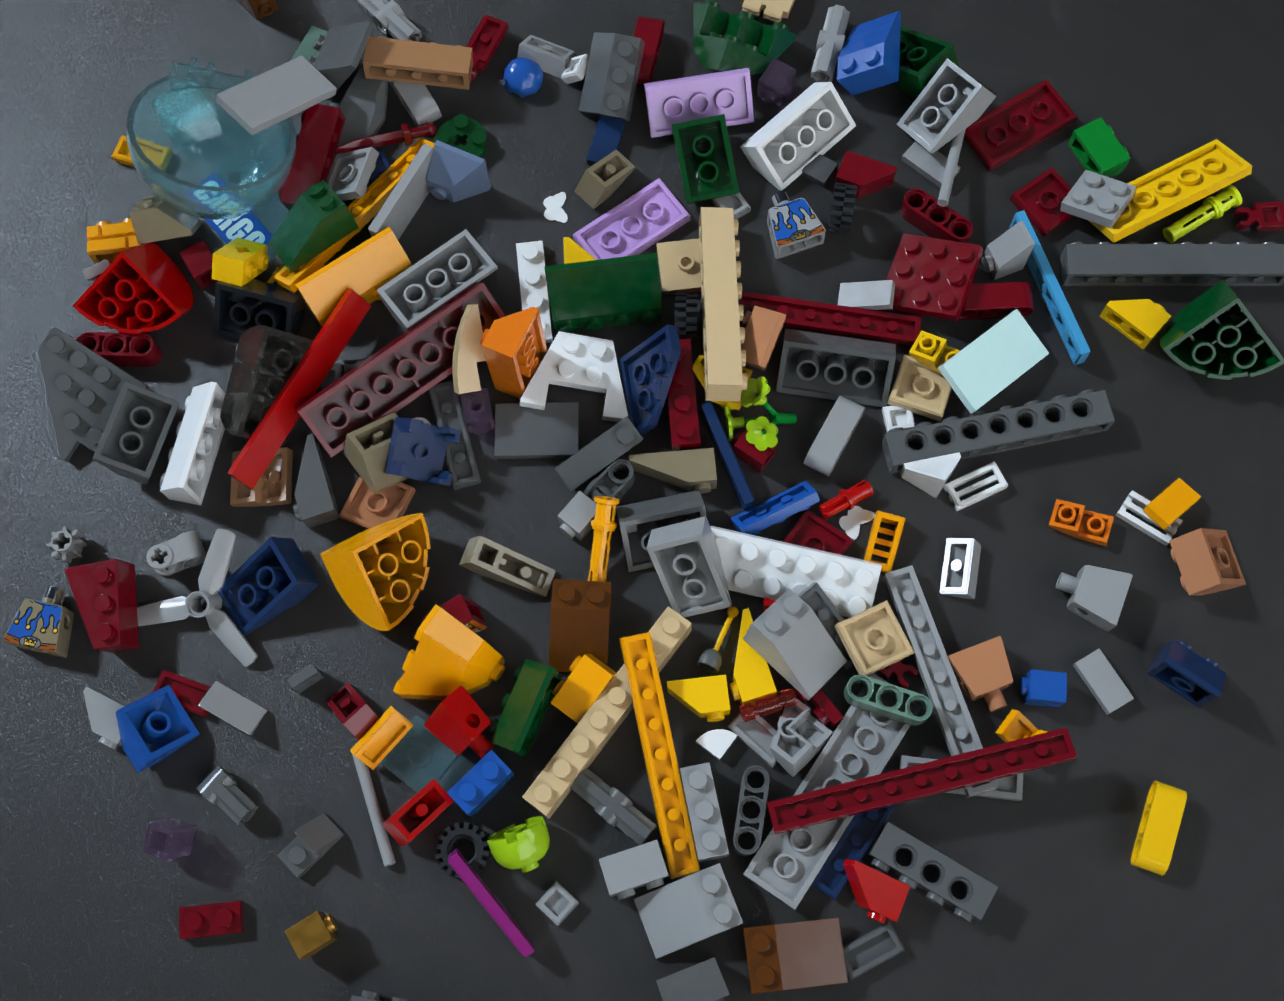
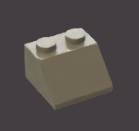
[129,195,202,244]

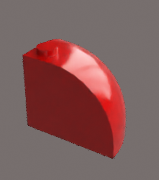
[72,242,194,334]

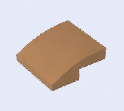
[230,447,293,507]

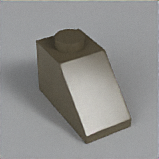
[574,150,635,209]

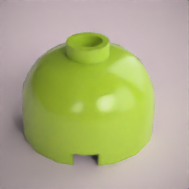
[487,816,550,873]

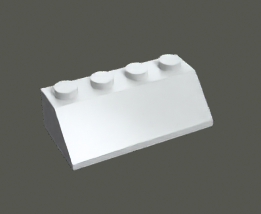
[740,82,856,191]
[160,382,233,506]

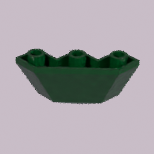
[693,0,797,76]

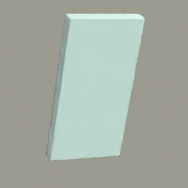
[938,309,1049,414]

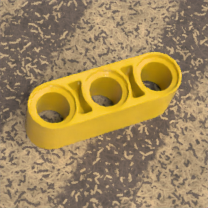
[1131,780,1187,876]

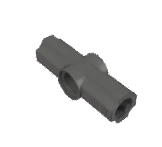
[570,768,657,845]

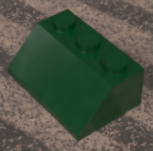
[489,659,562,758]

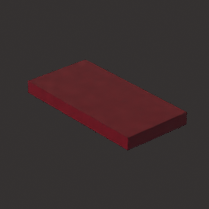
[964,79,1077,171]

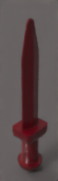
[336,122,437,152]

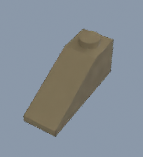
[629,448,717,494]
[459,536,556,597]

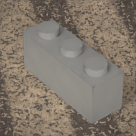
[680,762,729,863]

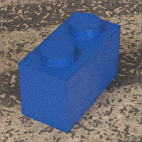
[447,750,515,818]

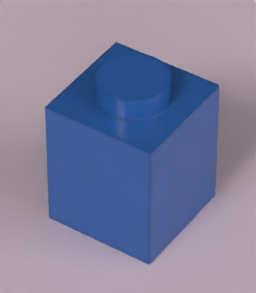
[1019,669,1067,708]

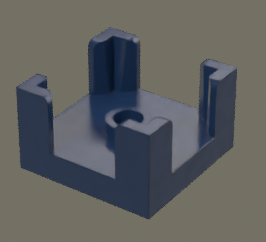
[384,417,461,486]

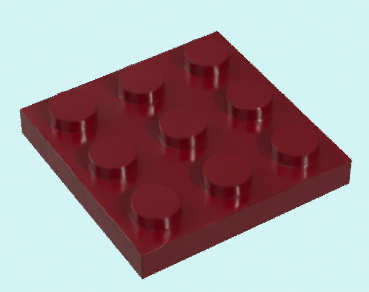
[886,233,983,322]

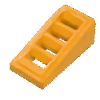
[864,511,906,573]

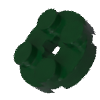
[434,114,488,158]

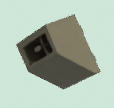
[343,412,408,495]

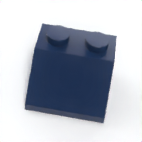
[1147,639,1226,708]

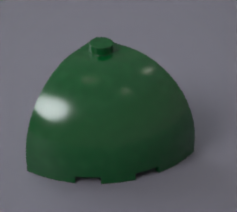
[1160,280,1284,380]

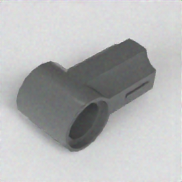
[197,765,258,826]

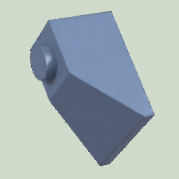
[426,140,491,202]

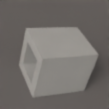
[558,491,596,541]

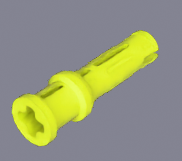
[1163,185,1242,243]

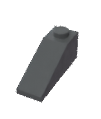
[554,417,643,492]
[293,433,340,528]

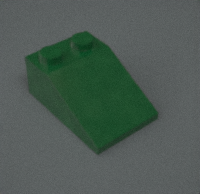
[892,26,959,98]
[672,114,739,204]
[268,180,359,272]

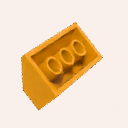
[295,227,412,327]

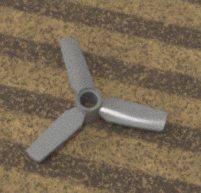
[137,529,257,667]

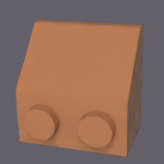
[741,306,786,372]
[1169,528,1246,596]

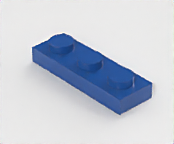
[731,481,820,535]

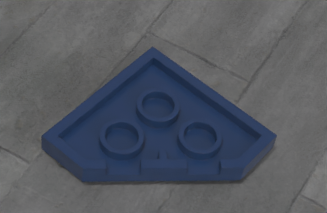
[619,325,681,436]

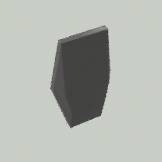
[336,68,388,154]

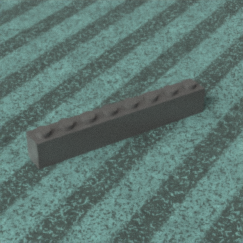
[1060,242,1284,286]

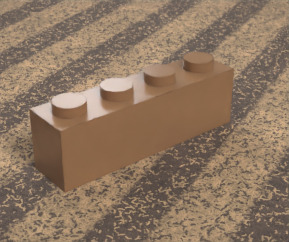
[363,36,473,90]

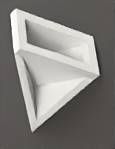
[900,452,961,498]

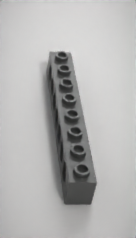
[882,389,1115,474]

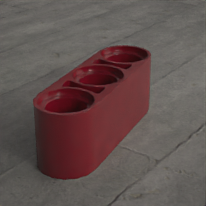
[633,16,665,86]
[901,188,973,243]
[958,282,1034,320]
[76,332,163,367]

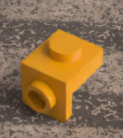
[995,709,1047,743]

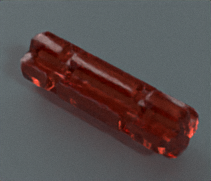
[739,688,798,722]

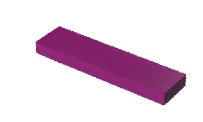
[448,848,535,958]

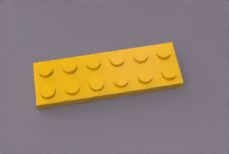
[1089,139,1252,243]

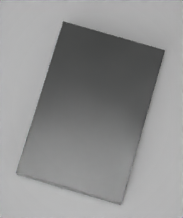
[494,402,579,459]

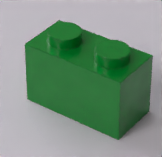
[1068,117,1131,178]

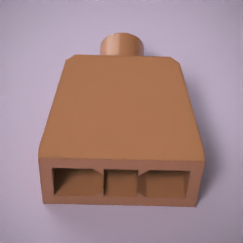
[948,636,1013,712]

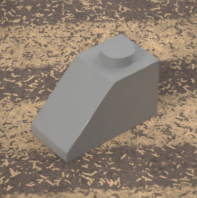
[982,221,1035,280]
[83,687,125,749]

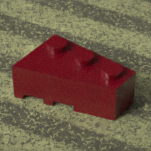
[64,559,139,653]

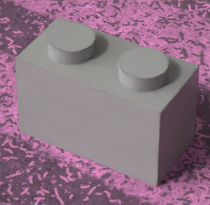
[599,840,669,900]

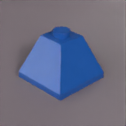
[116,685,199,773]

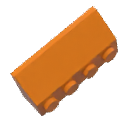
[480,307,547,400]

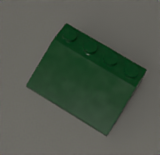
[544,252,662,333]

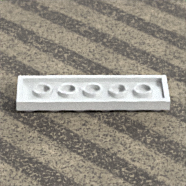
[710,526,882,618]

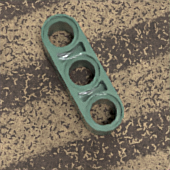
[844,675,933,726]

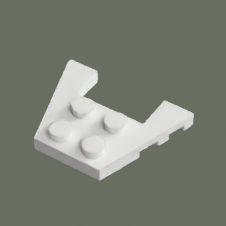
[520,331,628,422]

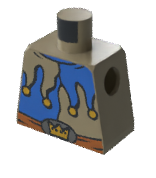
[3,586,74,658]

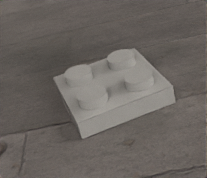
[326,147,379,201]
[1060,170,1136,228]

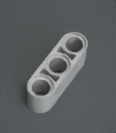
[389,81,442,127]
[803,395,865,477]

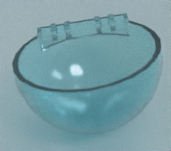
[126,57,296,220]

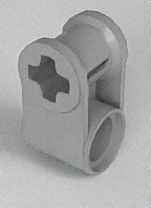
[146,531,207,576]

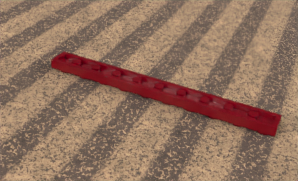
[767,727,1077,835]

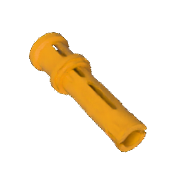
[588,496,620,582]

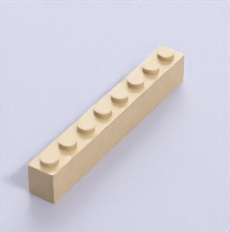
[699,207,747,401]
[522,606,692,819]

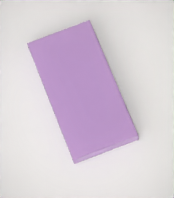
[644,68,754,138]
[573,178,690,260]

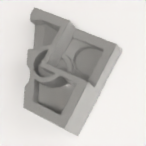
[770,694,833,777]

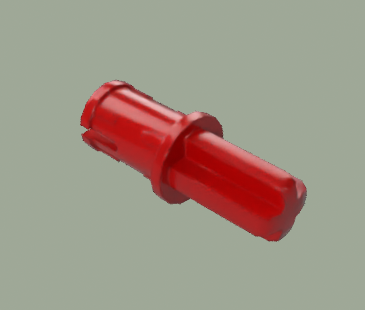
[818,479,874,519]

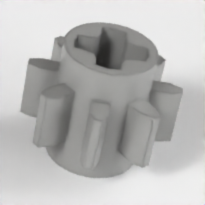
[47,526,87,564]

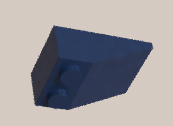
[218,537,320,636]

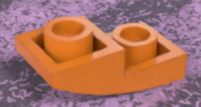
[1049,499,1114,546]

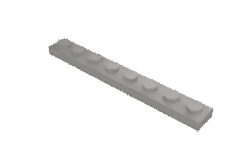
[884,565,998,798]

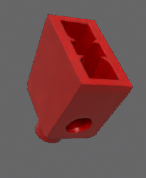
[424,685,494,759]

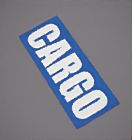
[184,174,273,245]

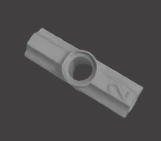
[356,0,422,42]
[811,5,850,82]

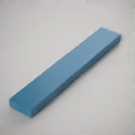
[1009,210,1091,365]

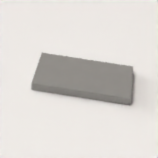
[216,56,337,135]
[368,143,433,240]

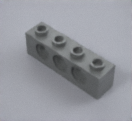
[867,822,998,923]

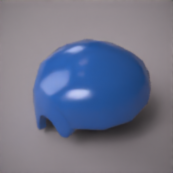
[503,57,543,98]

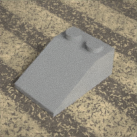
[897,58,996,154]
[647,516,732,617]
[743,588,847,701]
[634,863,743,959]

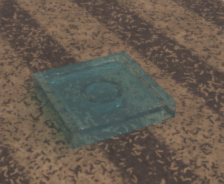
[380,714,459,792]

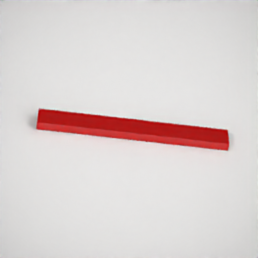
[227,289,371,490]

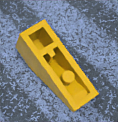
[729,608,777,707]

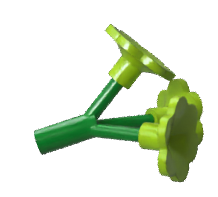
[724,376,797,451]

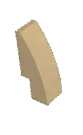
[452,304,486,394]

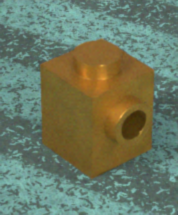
[284,911,338,959]

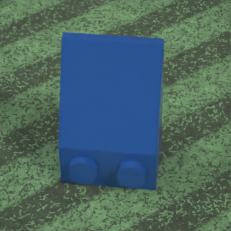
[837,11,901,96]

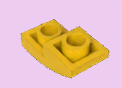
[909,330,960,374]

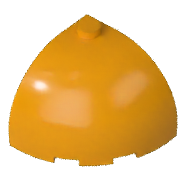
[320,513,431,631]

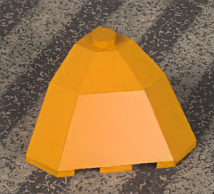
[393,604,505,700]

